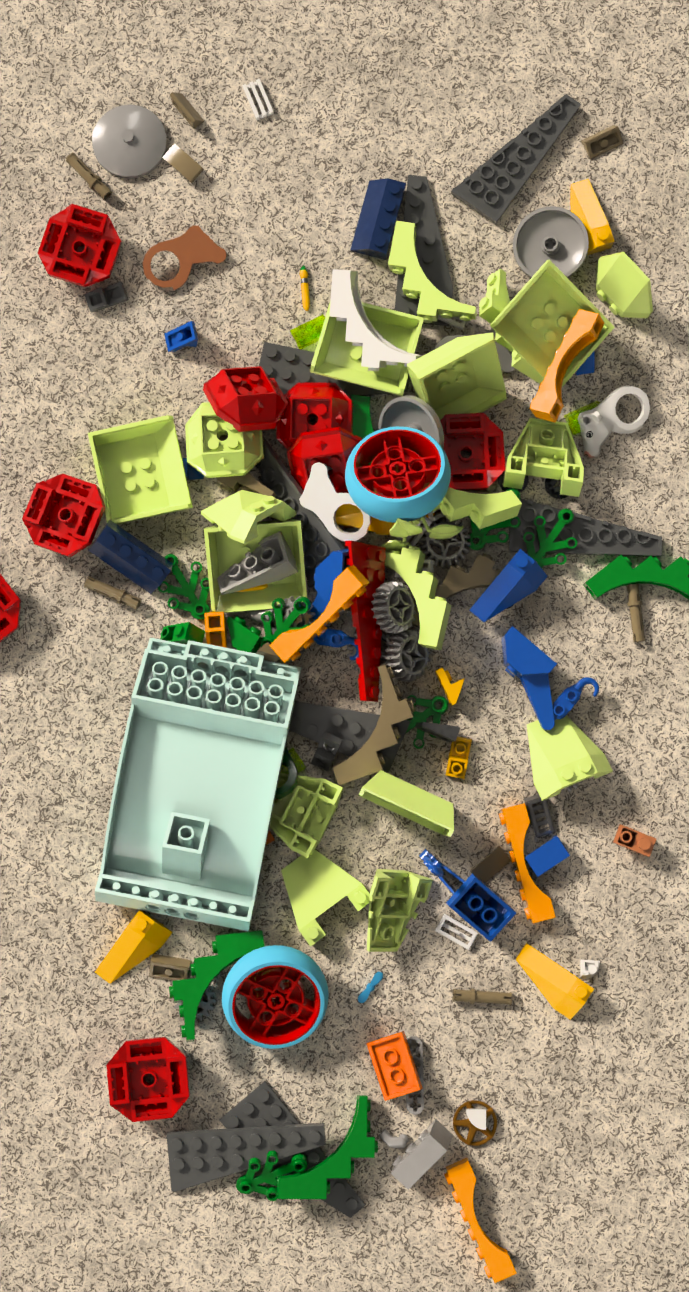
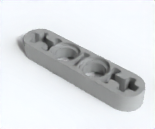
[406,1036,424,1115]

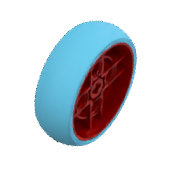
[345,426,451,523]
[222,945,329,1049]

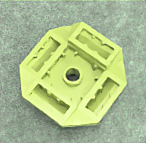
[185,402,264,478]

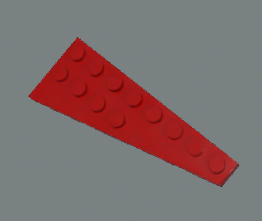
[345,541,386,702]

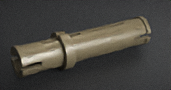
[66,152,112,200]
[84,576,141,610]
[626,584,646,642]
[452,988,512,1005]

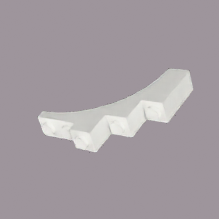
[330,269,423,371]

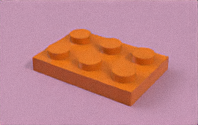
[366,1031,423,1101]

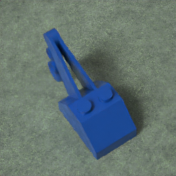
[302,549,359,660]
[501,626,599,731]
[419,849,516,942]

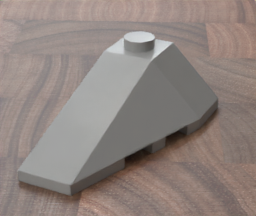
[217,531,298,595]

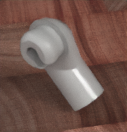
[379,1129,409,1148]

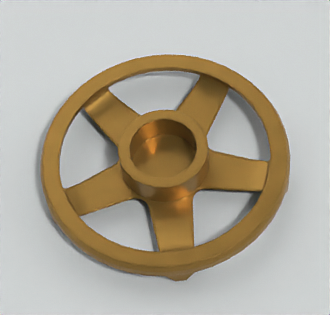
[453,1100,497,1146]

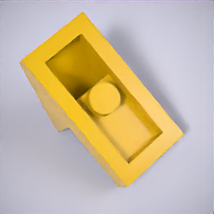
[435,667,465,706]

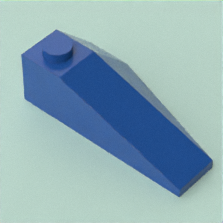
[469,549,548,622]

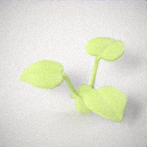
[381,516,463,553]

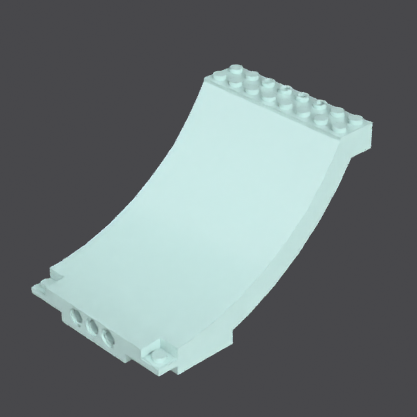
[95,638,302,932]

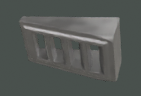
[415,722,460,742]
[524,794,555,838]

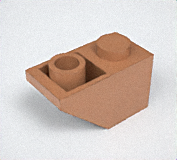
[613,824,656,857]

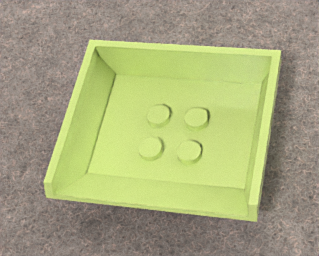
[490,260,615,387]
[310,300,424,396]
[407,332,507,420]
[88,415,193,525]
[204,519,307,613]
[358,770,454,837]

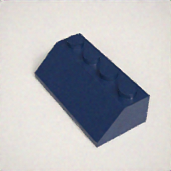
[350,178,406,260]
[88,520,173,594]

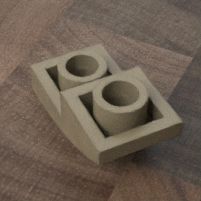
[162,143,204,183]

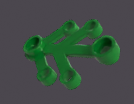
[467,488,521,551]
[523,509,577,568]
[158,554,210,620]
[261,597,311,647]
[405,695,448,749]
[236,1150,307,1201]

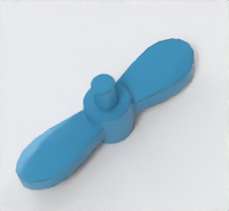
[358,972,383,1003]

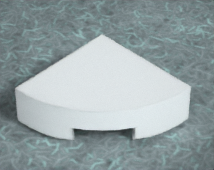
[580,960,600,979]
[466,1109,486,1130]

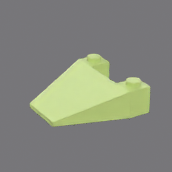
[503,418,584,497]
[281,850,370,947]

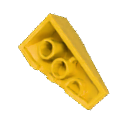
[570,179,615,256]
[335,492,395,535]
[95,910,173,984]
[516,943,594,1020]

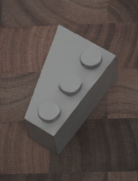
[391,1119,453,1190]

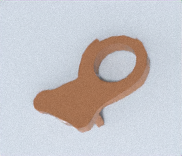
[142,225,226,290]

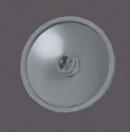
[92,105,167,179]
[513,206,589,278]
[378,395,444,448]

